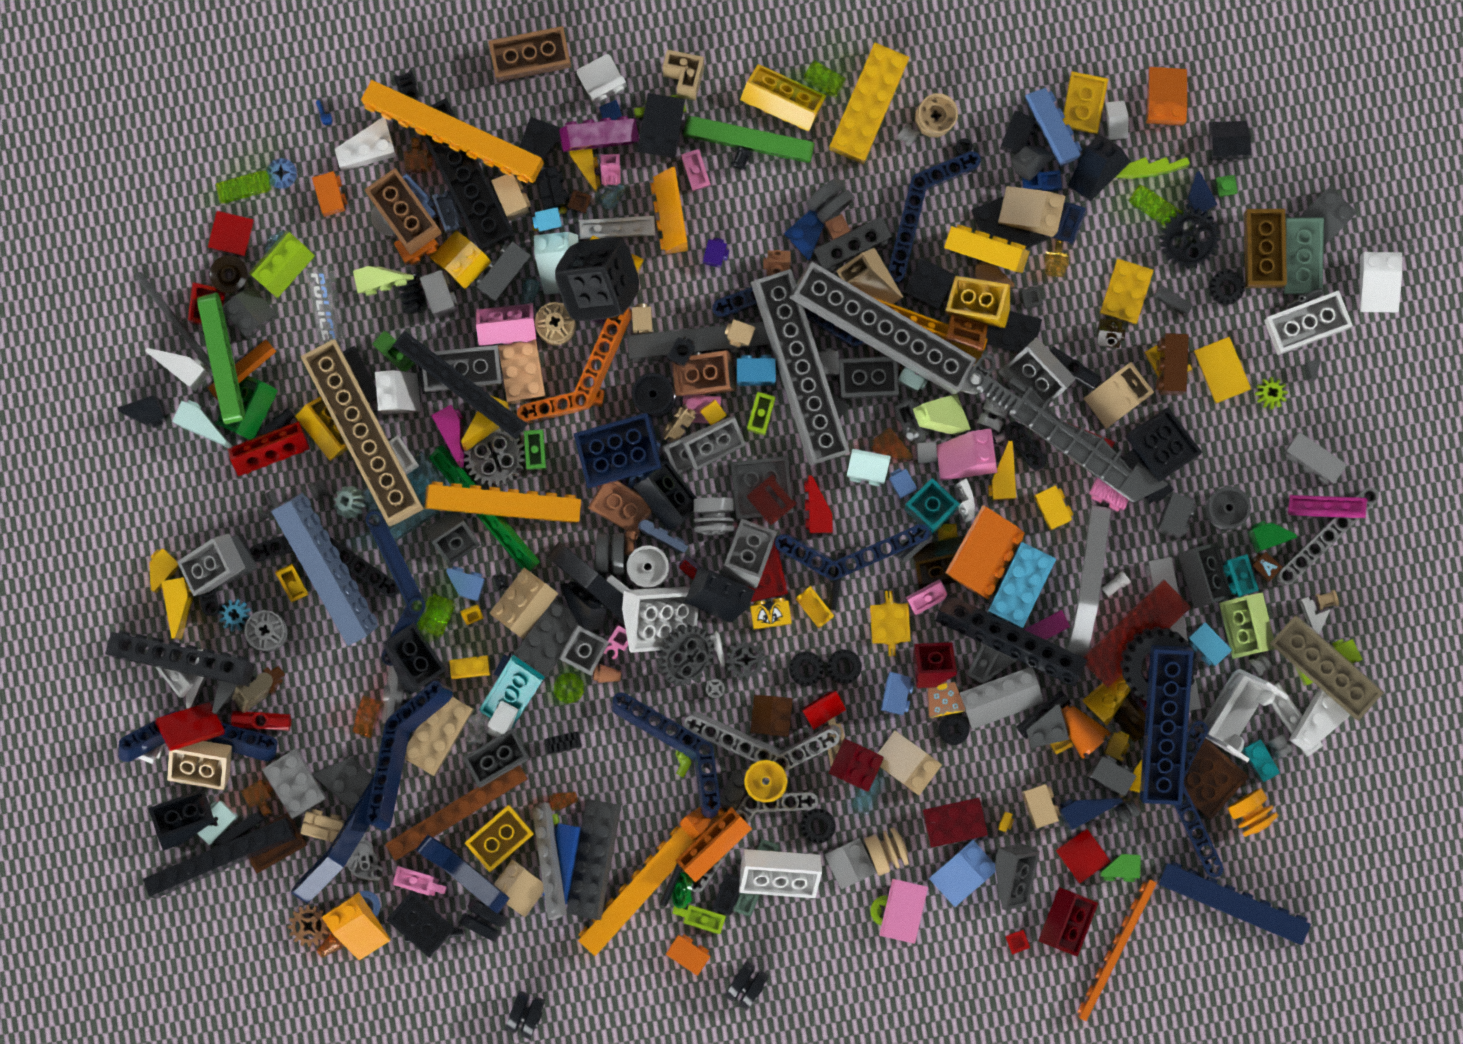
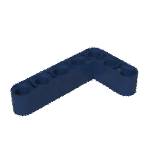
[416,834,510,914]

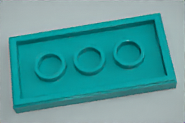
[479,655,545,729]

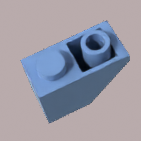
[446,566,485,602]

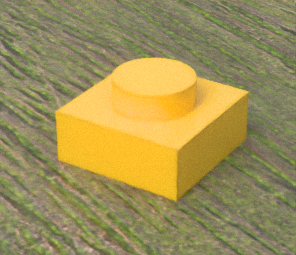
[998,811,1014,832]

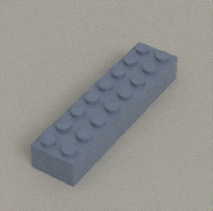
[271,492,378,646]

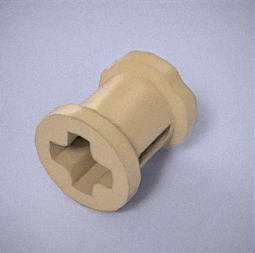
[1315,590,1339,611]

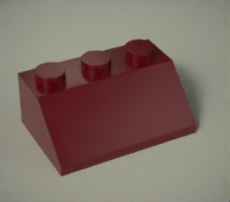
[1038,887,1099,957]

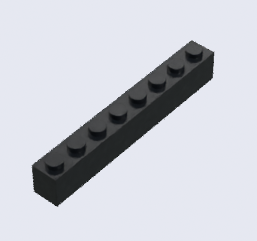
[143,818,297,899]

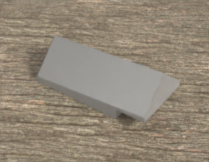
[662,416,746,474]

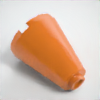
[1062,705,1111,759]

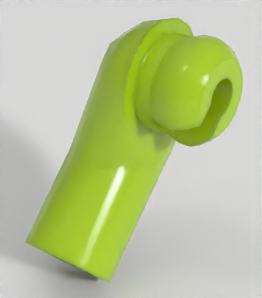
[675,750,692,778]

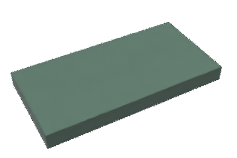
[1283,217,1324,294]

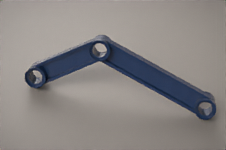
[365,509,426,666]

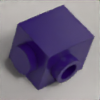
[703,237,730,268]

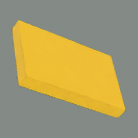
[1062,71,1109,135]
[1193,336,1251,404]

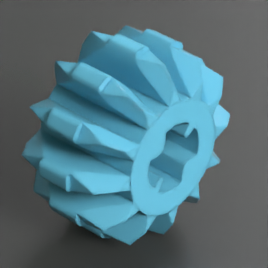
[219,599,251,632]

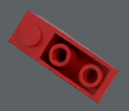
[804,475,833,534]

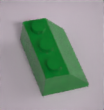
[216,376,278,440]

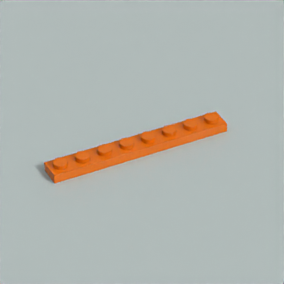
[1077,879,1157,1021]

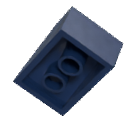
[1059,798,1123,830]

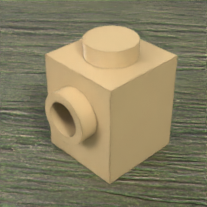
[725,319,755,348]

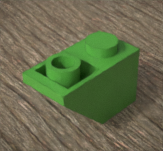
[1099,854,1141,882]

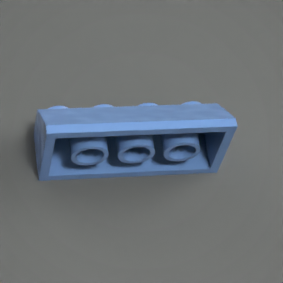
[1025,88,1082,168]

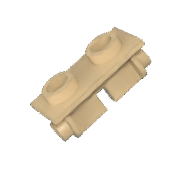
[663,403,696,442]

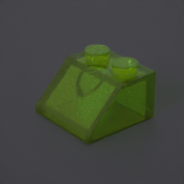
[417,593,457,638]

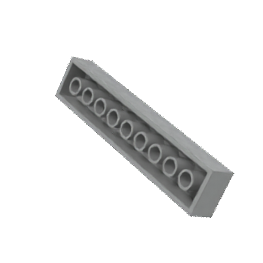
[789,262,977,395]
[751,269,850,465]

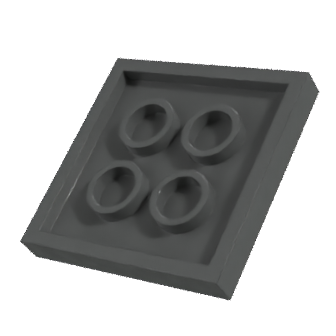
[730,456,794,520]

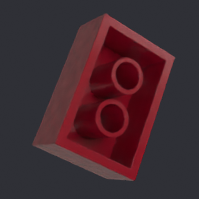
[922,797,988,848]

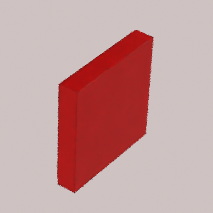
[208,211,255,257]

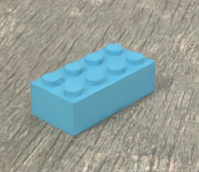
[987,542,1056,629]

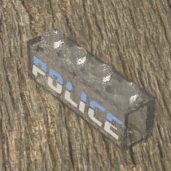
[306,267,346,346]

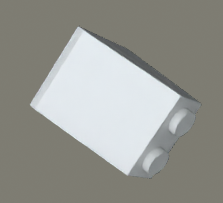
[375,370,421,415]

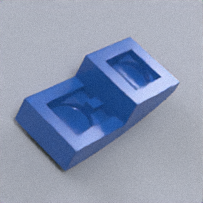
[1022,170,1063,192]

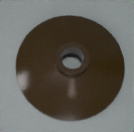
[209,255,248,293]

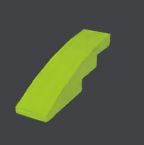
[1115,157,1190,179]

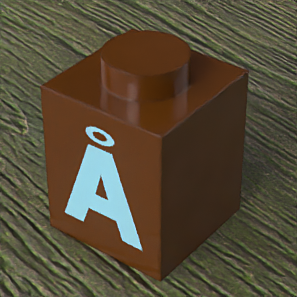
[1251,552,1283,582]

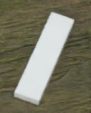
[578,216,656,240]
[1270,682,1323,757]

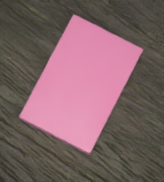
[879,879,928,944]

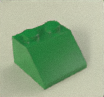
[1247,521,1297,553]

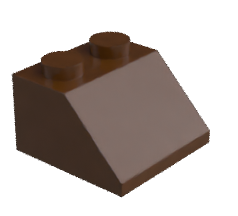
[750,695,793,737]

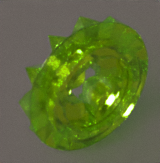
[554,673,584,704]

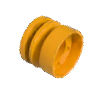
[1227,788,1279,837]

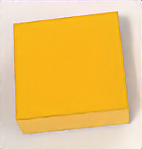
[700,399,726,425]

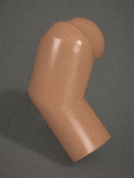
[624,529,638,555]

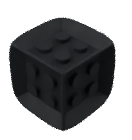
[555,238,639,321]

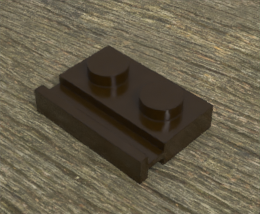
[1113,697,1146,743]

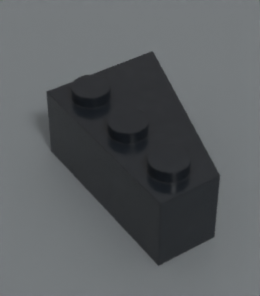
[519,117,561,162]

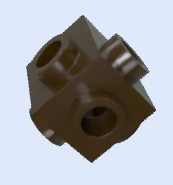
[1097,319,1126,348]

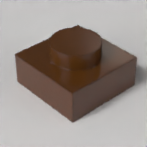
[567,189,592,215]

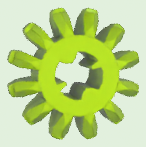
[1255,377,1288,410]

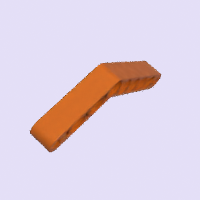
[517,308,632,423]

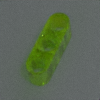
[215,170,272,204]
[1128,184,1182,227]

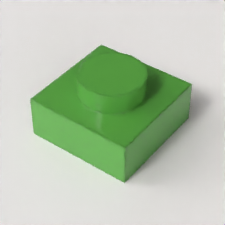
[1215,175,1238,197]

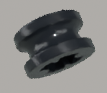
[955,138,973,155]
[493,572,508,591]

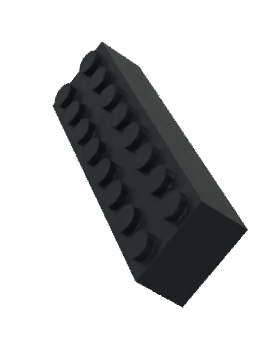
[422,98,515,253]

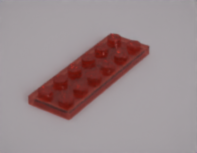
[1083,579,1191,688]

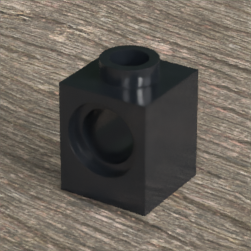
[667,336,696,368]

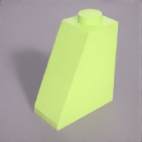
[913,394,970,436]

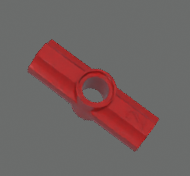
[231,711,292,731]

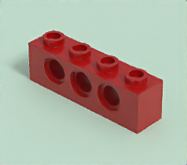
[227,421,310,477]

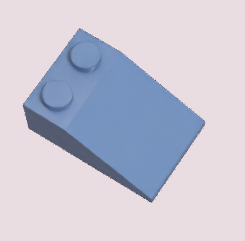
[929,839,996,907]

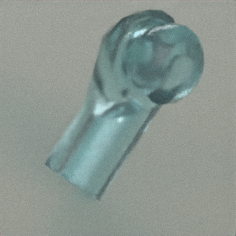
[265,230,285,253]

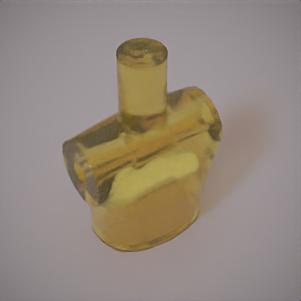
[1045,240,1070,277]

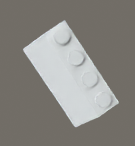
[739,849,822,898]

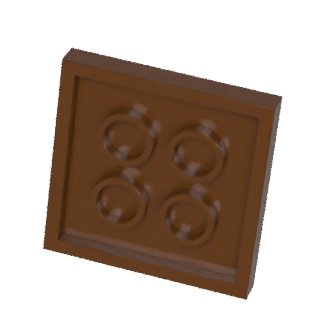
[1183,738,1249,820]

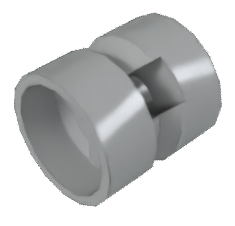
[977,398,1008,433]

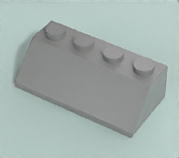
[959,667,1044,729]

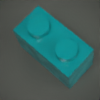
[1242,739,1280,783]

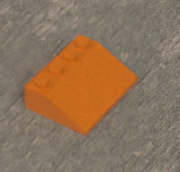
[945,505,1025,600]

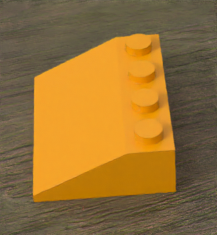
[650,167,688,255]

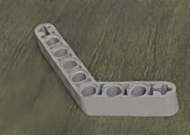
[1067,505,1111,659]
[684,712,841,771]
[690,793,818,892]

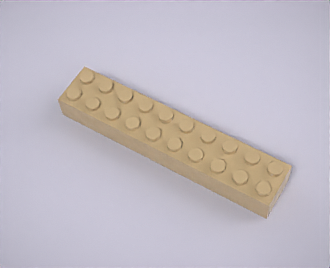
[300,339,424,527]

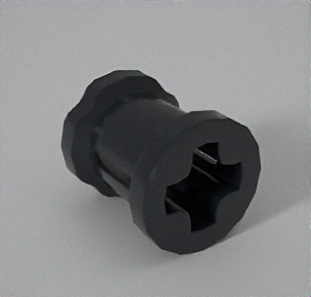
[730,147,752,171]

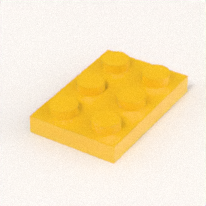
[1100,258,1154,325]

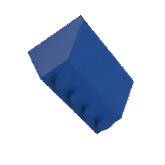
[542,823,582,905]

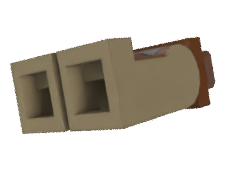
[232,666,285,713]

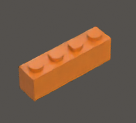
[675,807,752,882]

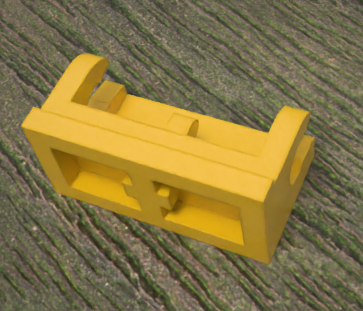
[795,586,834,629]

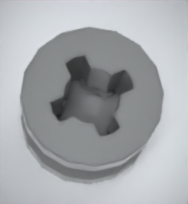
[897,123,920,148]
[1249,652,1272,677]
[706,679,725,699]

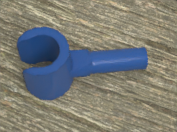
[316,100,333,125]

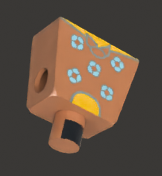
[927,682,966,719]

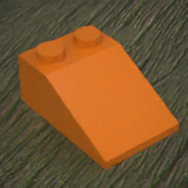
[1146,67,1187,126]

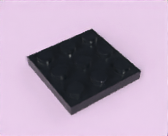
[971,196,1047,250]
[1125,407,1203,482]

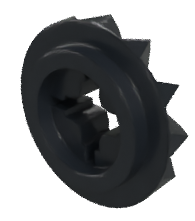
[938,714,969,745]

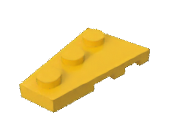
[1082,667,1131,726]

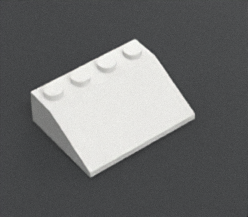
[622,586,698,652]

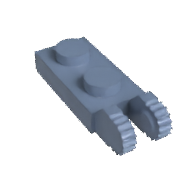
[638,519,688,554]

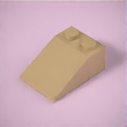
[998,186,1065,237]
[877,731,942,796]

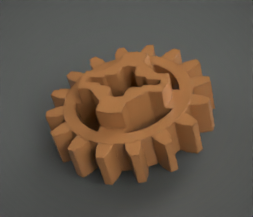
[288,905,329,947]

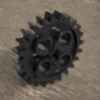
[1158,207,1221,269]

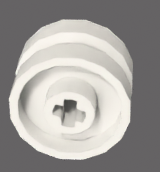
[627,545,669,589]

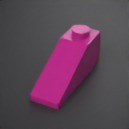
[431,405,464,468]

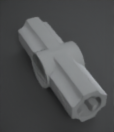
[382,666,405,723]

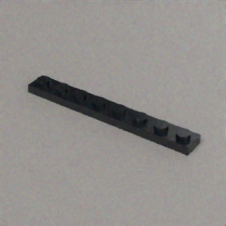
[393,330,528,439]

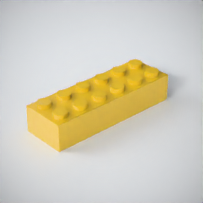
[829,42,910,165]

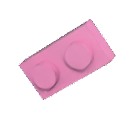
[681,149,711,191]
[906,579,947,615]

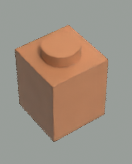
[824,214,850,240]

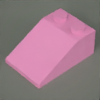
[936,429,998,481]

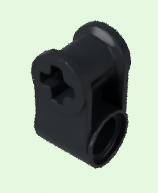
[394,69,421,102]

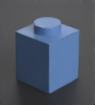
[889,468,917,499]

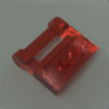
[746,474,797,526]

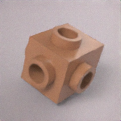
[763,250,791,277]

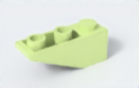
[353,266,414,296]

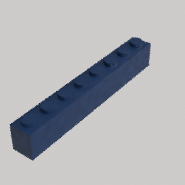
[1157,861,1311,946]

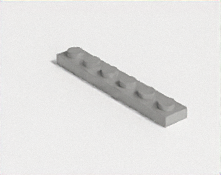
[532,802,567,920]

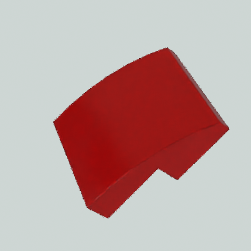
[1055,828,1111,884]

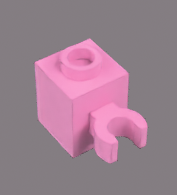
[600,154,621,186]
[604,622,628,659]

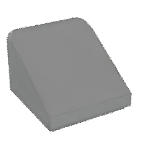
[916,442,937,464]

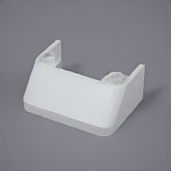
[1199,669,1288,762]

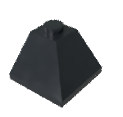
[118,395,167,428]

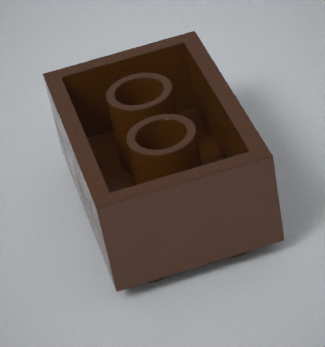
[1156,333,1189,396]

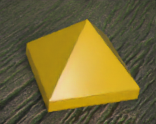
[938,523,958,541]
[460,604,484,626]

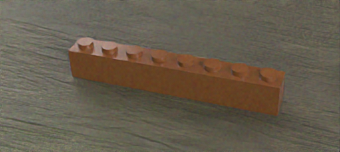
[385,765,528,861]

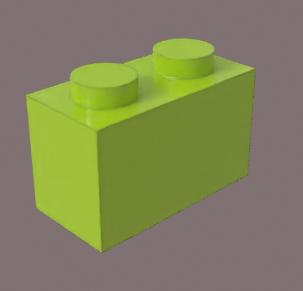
[747,392,776,436]

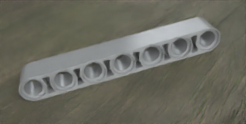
[1276,487,1379,585]

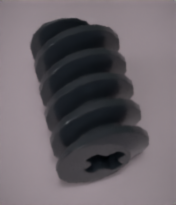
[399,273,426,314]

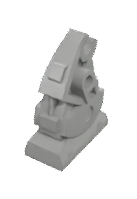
[346,832,384,881]

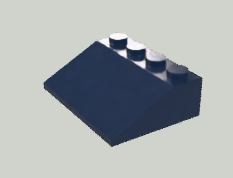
[573,413,662,489]

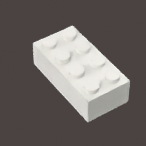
[1264,290,1353,355]

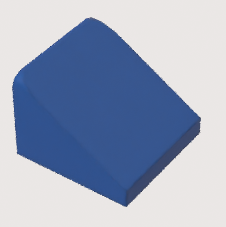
[599,100,622,120]

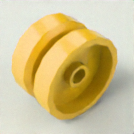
[744,760,788,803]

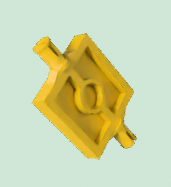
[870,591,911,656]

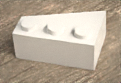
[335,117,397,171]

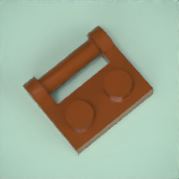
[945,314,988,352]

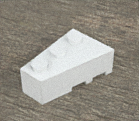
[1289,690,1350,751]

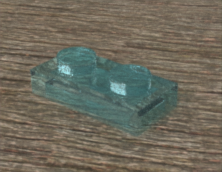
[851,776,886,815]

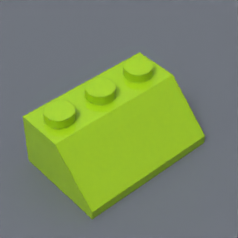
[249,230,315,299]

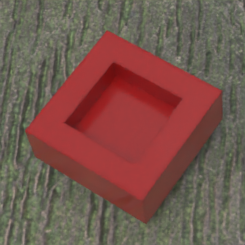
[1005,929,1030,955]

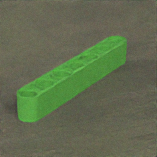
[683,116,815,163]
[197,293,245,425]

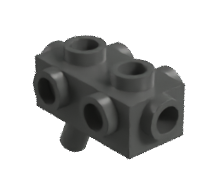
[894,397,930,444]

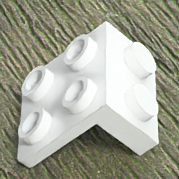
[577,54,627,104]

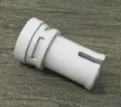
[1102,570,1131,597]

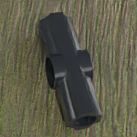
[1050,346,1102,391]
[1016,691,1072,739]

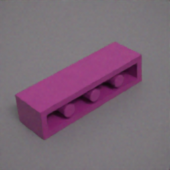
[559,116,639,152]

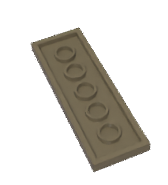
[1270,615,1384,721]

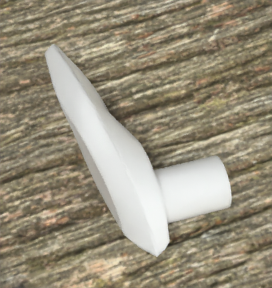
[710,631,725,667]

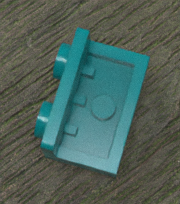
[1223,554,1259,598]

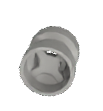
[1267,733,1293,759]

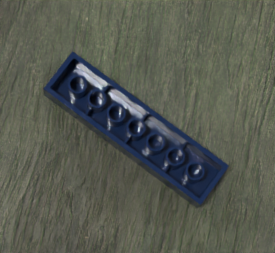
[1139,645,1194,805]

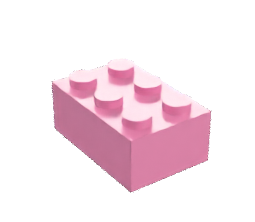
[476,303,536,346]

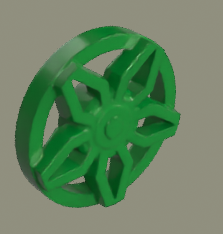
[672,872,693,908]

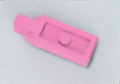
[392,866,448,896]

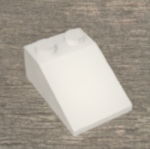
[1360,252,1402,313]
[145,348,210,391]

